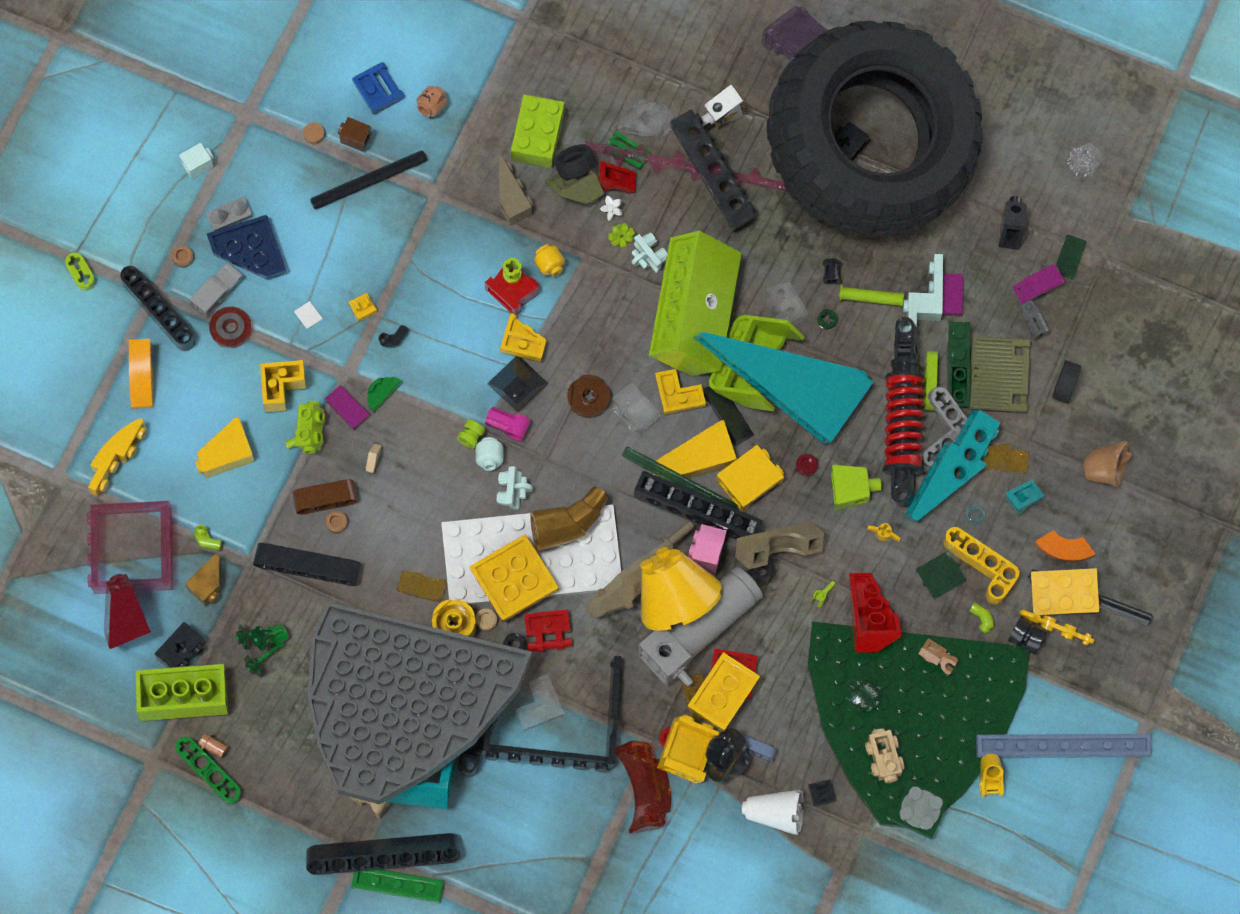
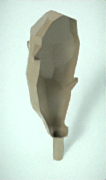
[586,521,694,617]

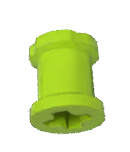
[503,258,522,283]

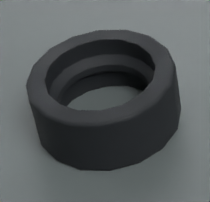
[554,144,596,179]
[1052,360,1081,403]

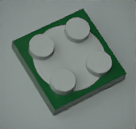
[891,780,950,839]

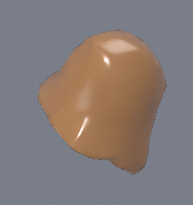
[1083,441,1132,488]

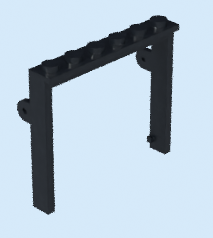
[480,642,621,772]

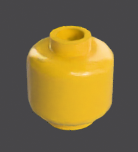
[534,244,565,277]

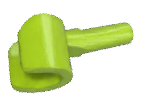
[811,581,836,608]

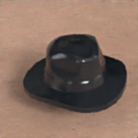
[705,728,750,783]

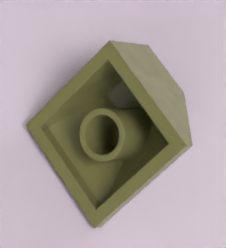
[544,170,604,204]

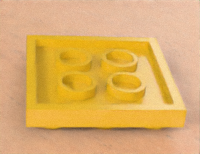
[469,534,559,622]

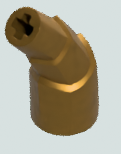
[530,486,608,551]

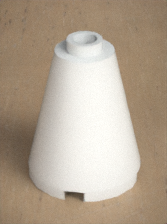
[742,790,804,835]

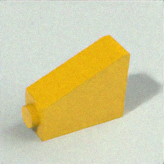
[195,417,255,478]

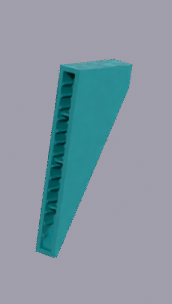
[693,332,873,444]

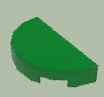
[367,377,403,413]

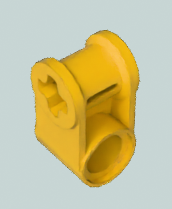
[979,753,1004,797]

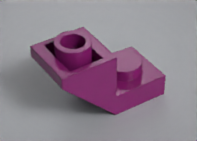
[1012,264,1066,304]

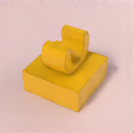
[348,293,377,322]

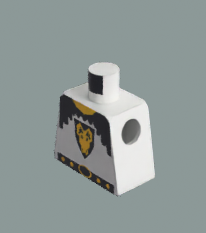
[701,85,746,130]

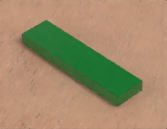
[351,869,444,904]

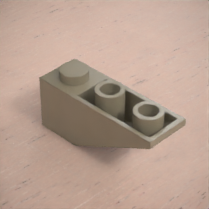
[499,156,534,226]

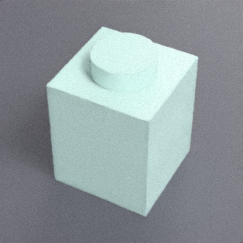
[179,143,214,179]

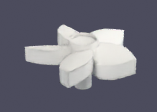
[600,196,622,221]

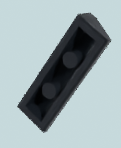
[703,386,754,446]

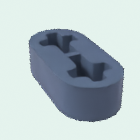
[743,735,776,762]

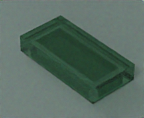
[1056,234,1087,280]

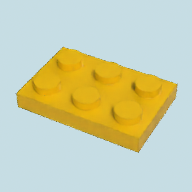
[1031,568,1099,615]
[687,652,760,732]

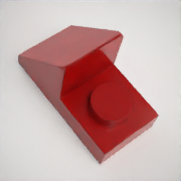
[599,161,636,194]

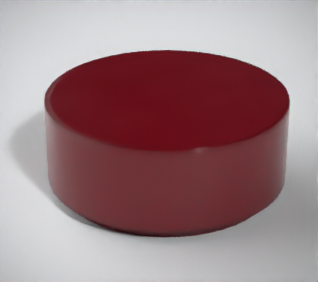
[796,454,818,477]

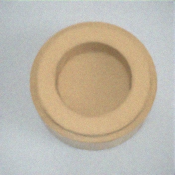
[475,609,497,632]

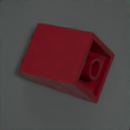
[104,574,151,649]

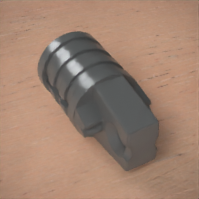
[1021,300,1051,340]

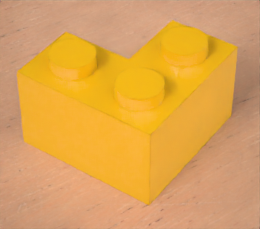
[260,360,306,412]

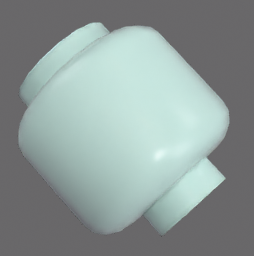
[475,437,504,471]

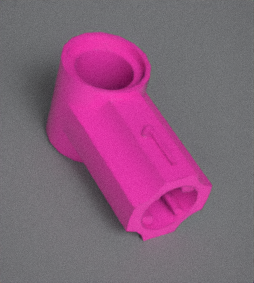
[485,406,531,441]

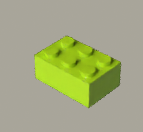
[511,94,564,168]

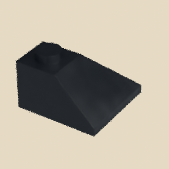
[488,356,548,413]

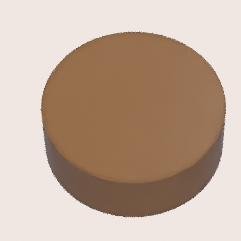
[303,122,324,144]
[172,246,194,268]
[325,511,348,534]

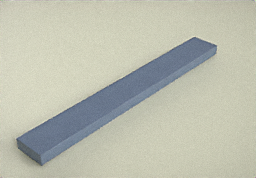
[976,734,1152,758]

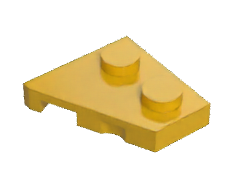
[500,313,547,362]

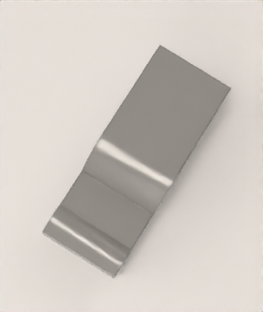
[189,263,243,319]

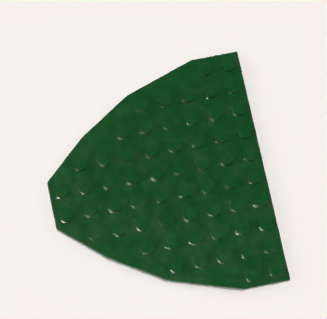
[807,621,1029,828]

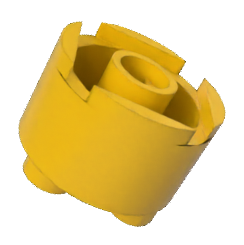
[432,599,476,637]

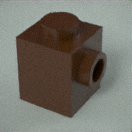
[338,117,372,152]

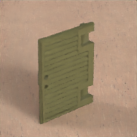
[969,337,1030,412]

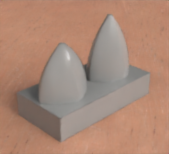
[205,197,253,231]

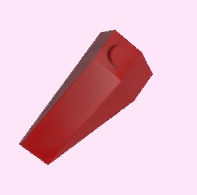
[849,573,901,652]

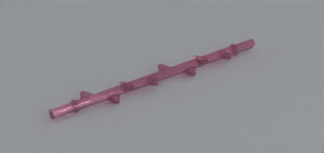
[585,140,786,191]

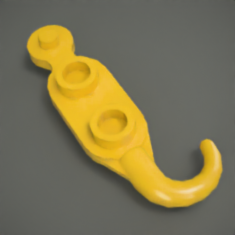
[1020,609,1095,645]

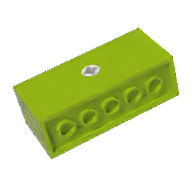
[649,231,741,376]

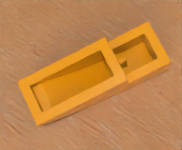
[129,339,153,409]

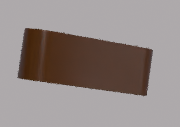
[292,479,358,515]

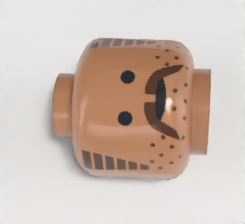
[416,86,447,117]

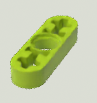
[924,351,938,411]

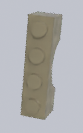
[735,521,824,569]

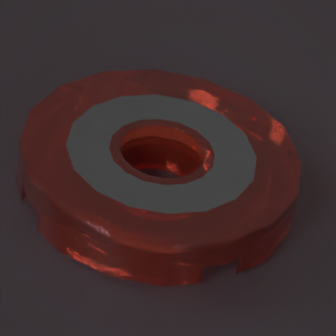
[209,306,252,348]

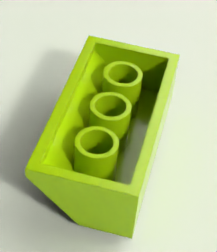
[136,664,228,721]

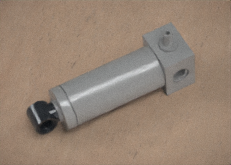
[638,561,772,687]

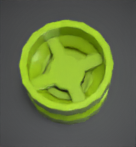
[456,419,485,449]

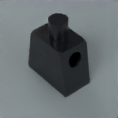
[998,196,1027,250]

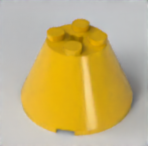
[640,547,723,631]

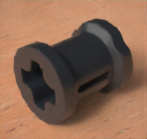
[822,258,841,285]

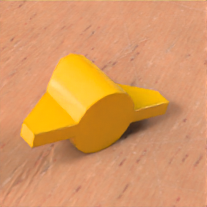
[867,523,901,542]

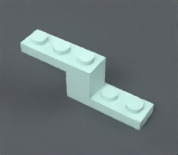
[903,254,943,333]

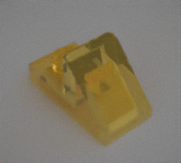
[983,444,1029,474]

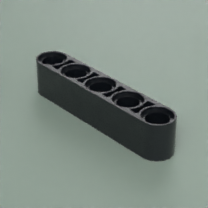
[120,266,195,351]
[253,543,361,586]

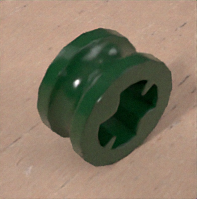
[817,309,837,330]

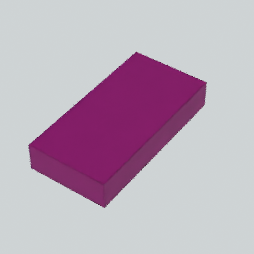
[942,274,963,316]
[325,385,369,431]

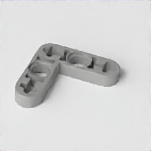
[920,387,967,467]

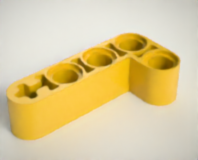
[943,527,1019,605]

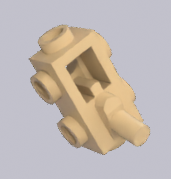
[865,728,904,783]

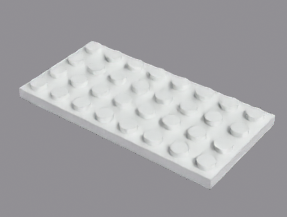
[441,505,621,605]

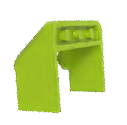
[709,315,804,411]

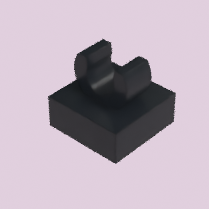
[808,779,836,807]

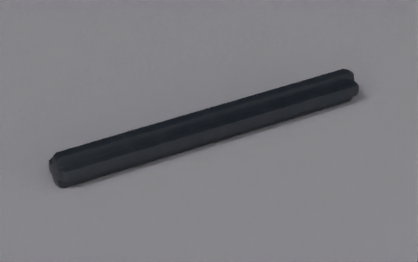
[310,150,427,209]
[1028,569,1153,626]

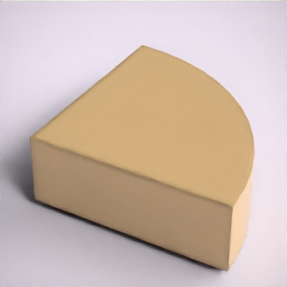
[366,444,382,473]

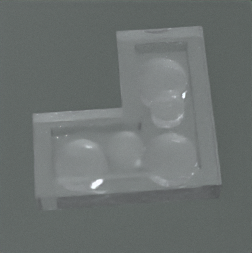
[516,674,565,731]

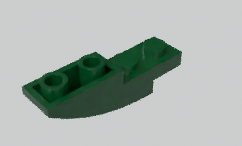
[947,322,970,407]

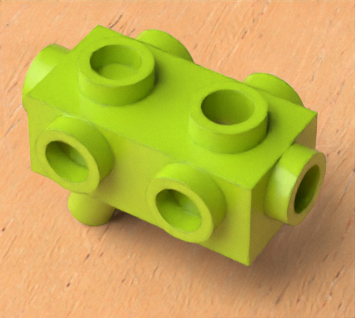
[285,401,325,454]

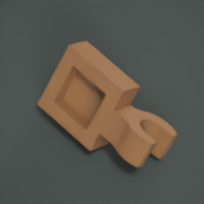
[918,638,959,674]

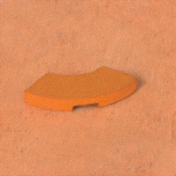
[1035,530,1095,562]

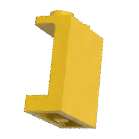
[716,445,784,512]
[657,715,720,784]

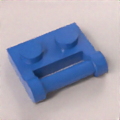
[352,62,405,114]

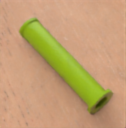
[839,285,904,306]

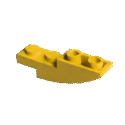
[88,418,147,497]

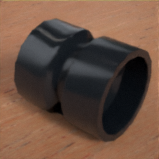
[1008,616,1048,655]

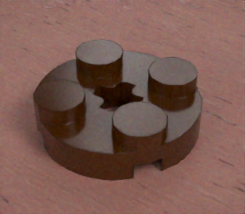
[567,374,610,418]

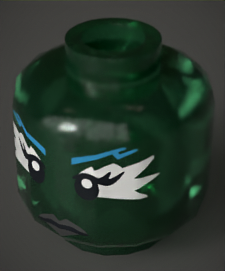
[847,679,880,712]

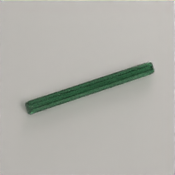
[622,447,738,509]

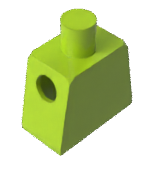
[831,465,881,511]

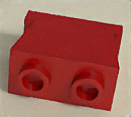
[485,263,539,316]

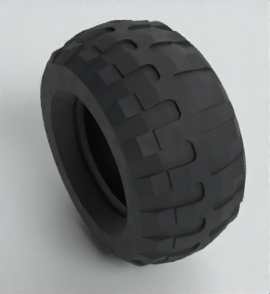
[766,21,983,237]

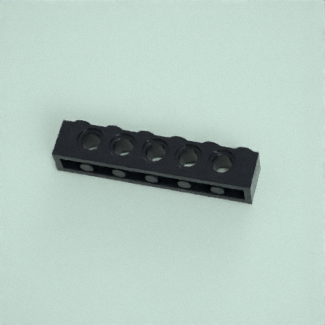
[670,109,757,232]
[634,471,763,540]

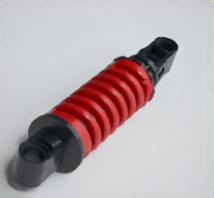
[882,317,926,507]

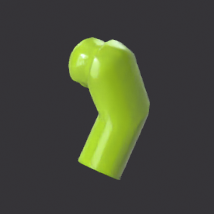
[194,525,222,551]

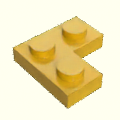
[655,369,706,415]

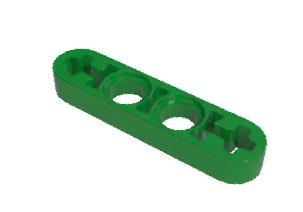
[175,737,242,805]

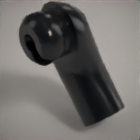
[378,325,409,347]

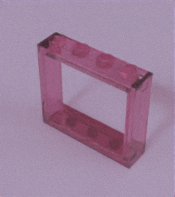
[87,501,173,594]

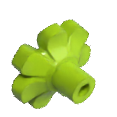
[608,223,635,248]

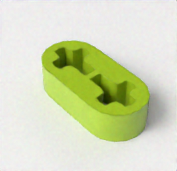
[65,253,95,291]

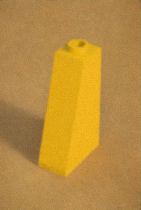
[653,420,737,483]

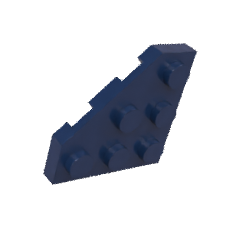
[207,214,287,279]

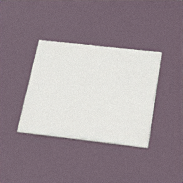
[294,301,323,329]

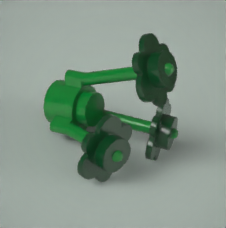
[235,624,288,677]

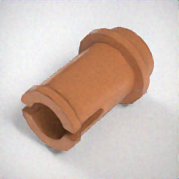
[198,734,228,758]

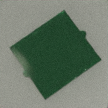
[916,551,967,600]

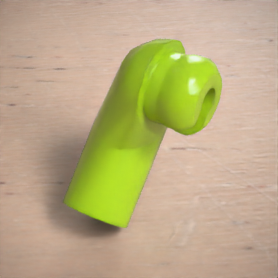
[969,602,994,633]

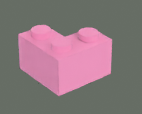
[688,524,727,577]

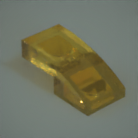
[397,570,447,603]

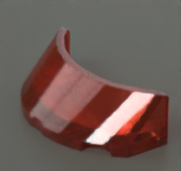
[615,741,671,834]

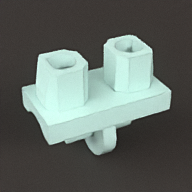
[631,233,667,274]
[497,466,533,510]

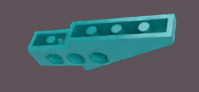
[903,410,1000,521]

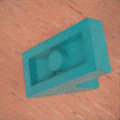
[1005,480,1045,516]

